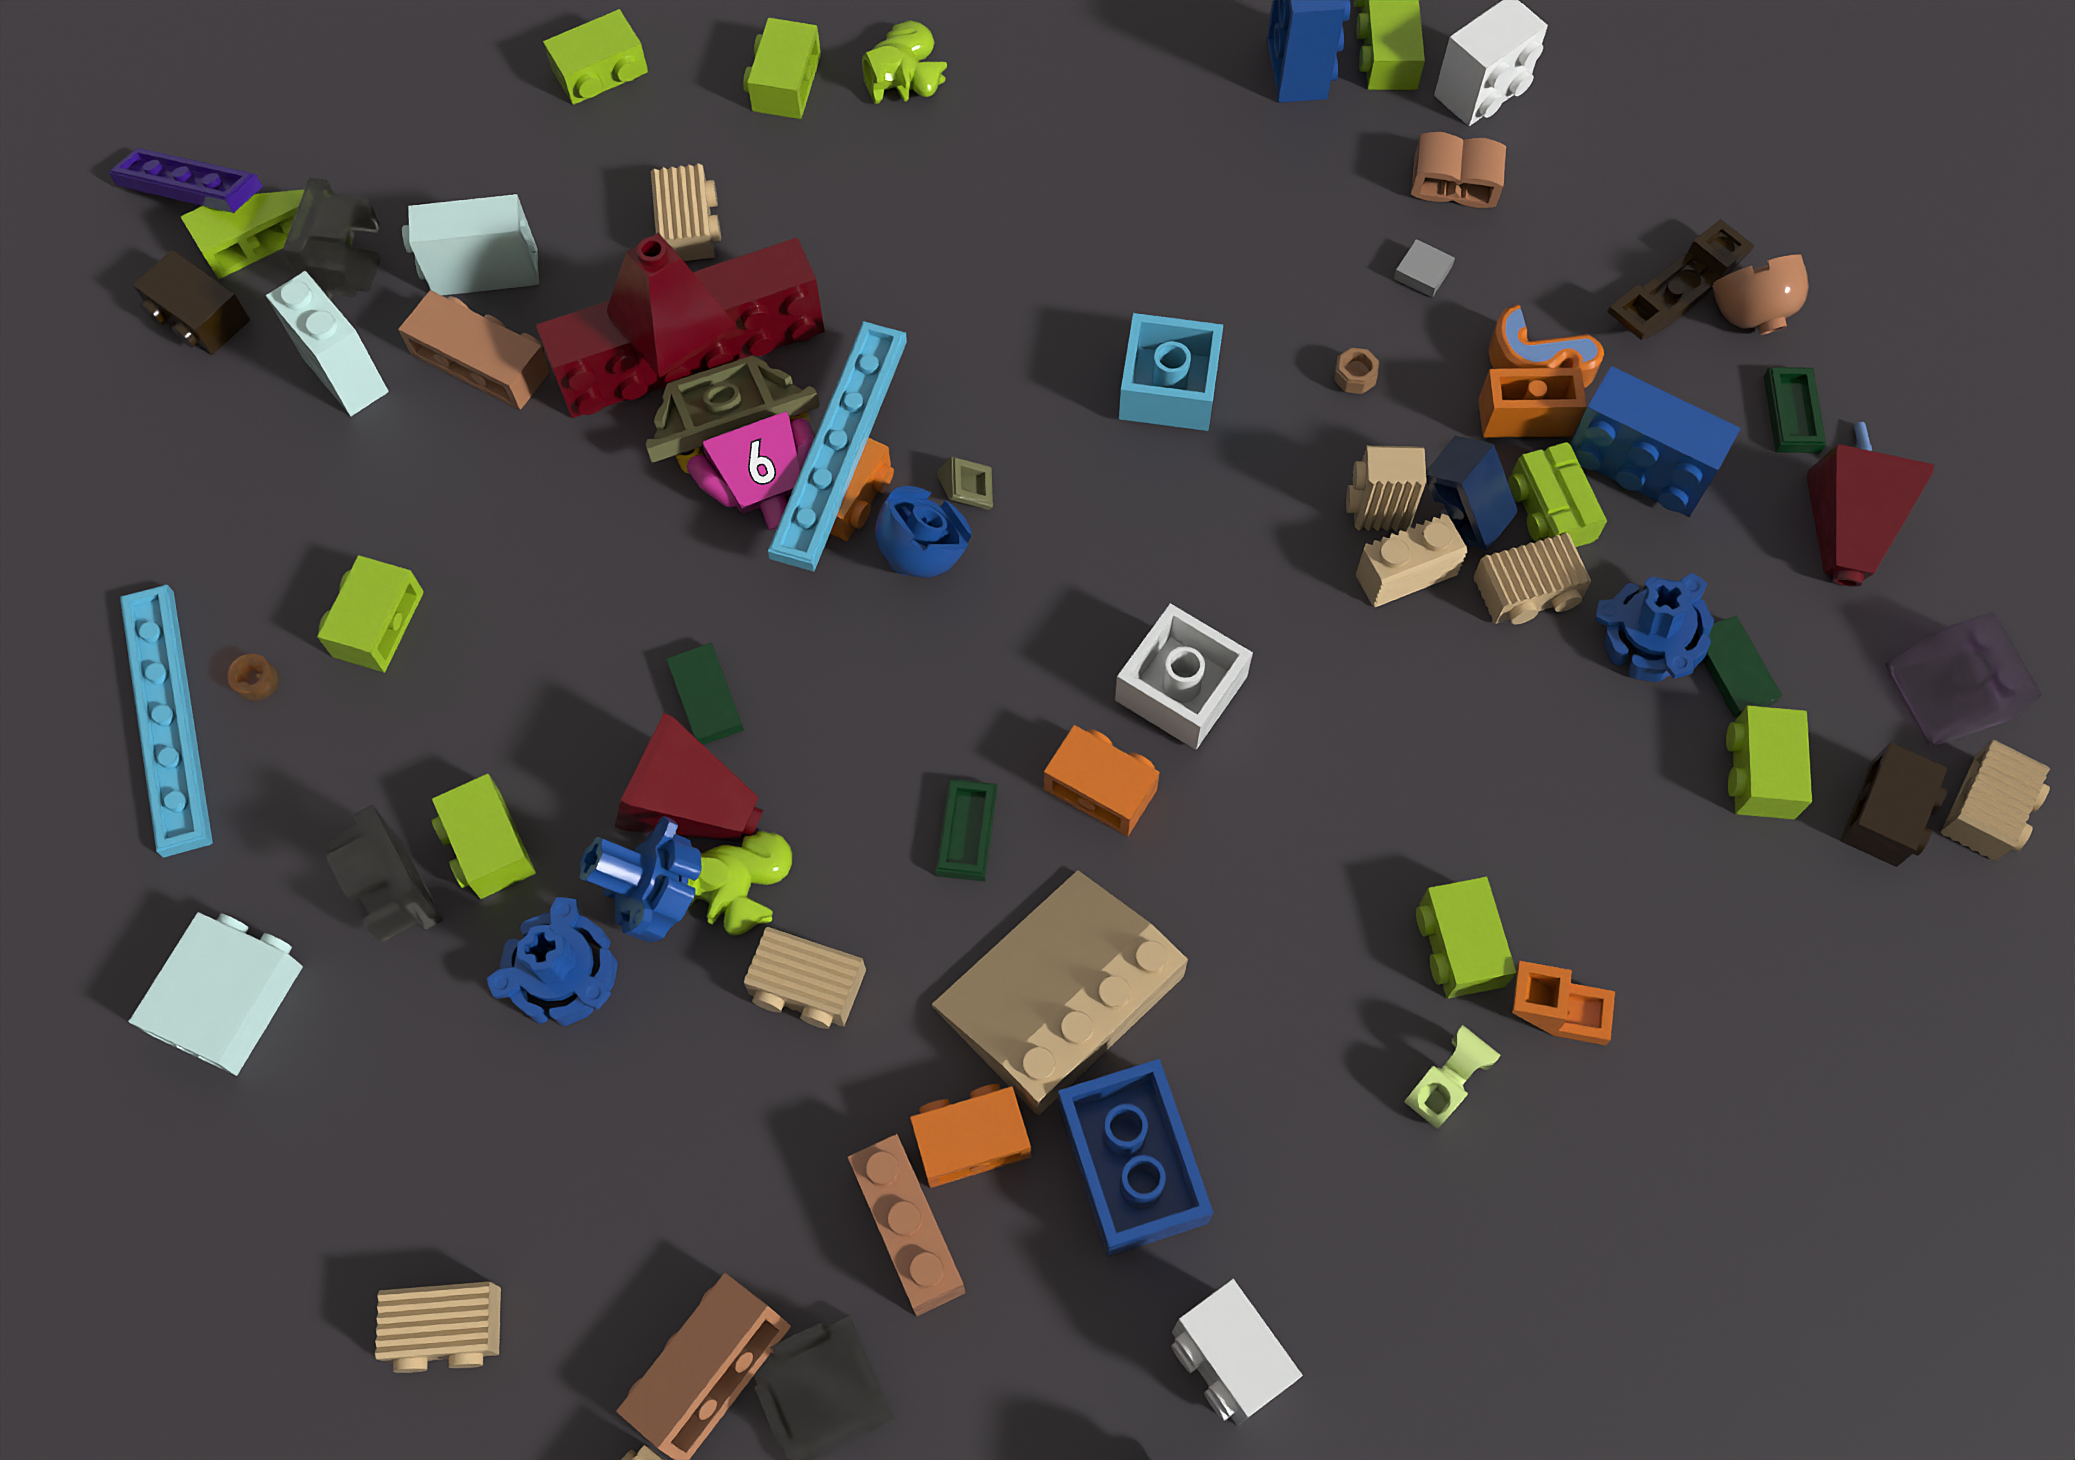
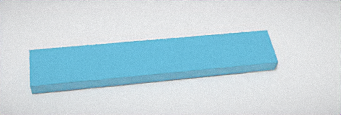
[768,321,907,572]
[120,585,213,858]

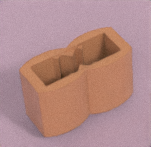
[1411,132,1506,208]

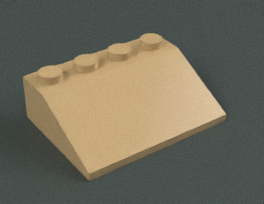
[932,870,1188,1116]

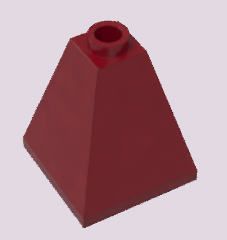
[606,232,737,378]
[1807,444,1935,587]
[615,713,764,842]

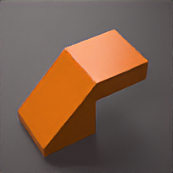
[1512,961,1615,1046]

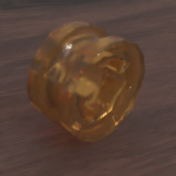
[227,654,280,701]

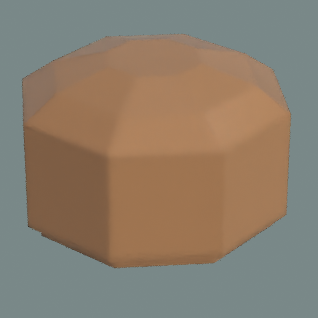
[1334,347,1379,394]

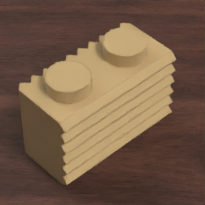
[651,163,721,261]
[1346,445,1426,532]
[1356,514,1467,607]
[1474,532,1592,625]
[1941,739,2050,861]
[744,927,866,1029]
[375,1282,501,1373]

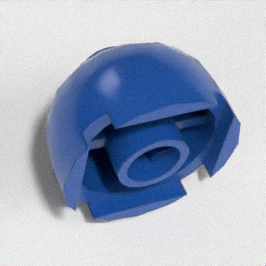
[875,486,972,578]

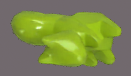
[862,21,947,104]
[687,831,792,936]

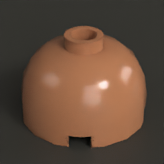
[1713,254,1809,335]

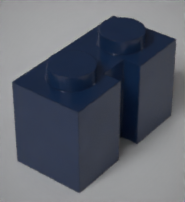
[1426,436,1518,550]

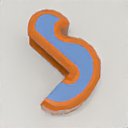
[1488,304,1604,388]

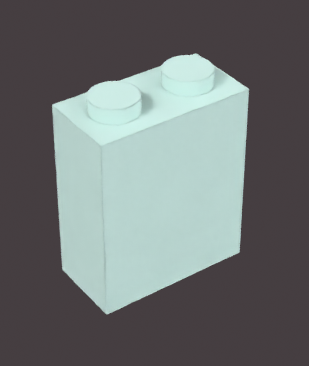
[402,194,539,296]
[266,271,389,416]
[129,912,303,1076]

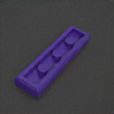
[109,148,263,213]

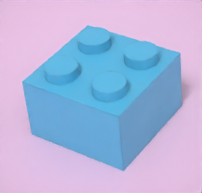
[1119,313,1223,431]

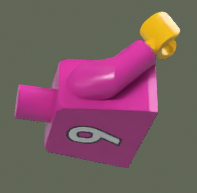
[675,411,815,531]

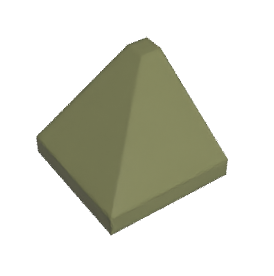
[937,457,993,510]

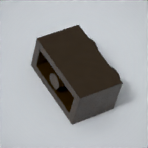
[133,250,250,355]
[1840,742,1948,867]

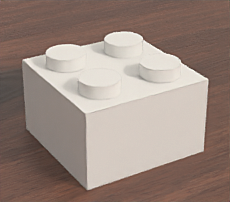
[1434,0,1548,126]
[1115,603,1253,750]
[1171,1279,1303,1426]

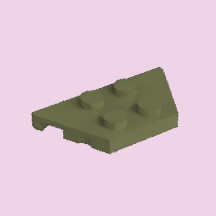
[645,355,820,463]

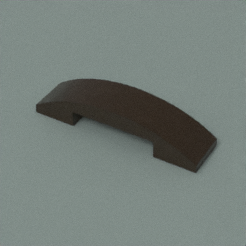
[1607,219,1754,340]

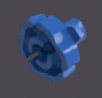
[1595,573,1714,682]
[579,816,702,943]
[487,897,618,1026]

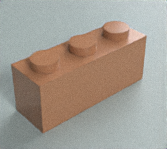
[398,290,551,410]
[848,1134,966,1317]
[616,1273,791,1460]

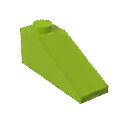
[181,188,337,280]

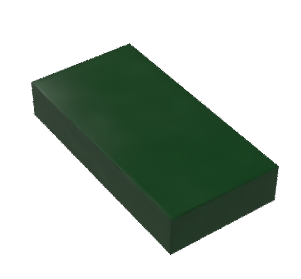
[1764,367,1826,453]
[1692,615,1783,718]
[666,642,744,745]
[935,779,998,882]

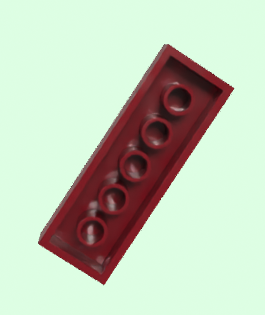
[536,237,825,418]

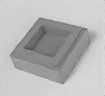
[1394,239,1455,298]

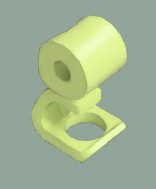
[1404,1025,1501,1129]

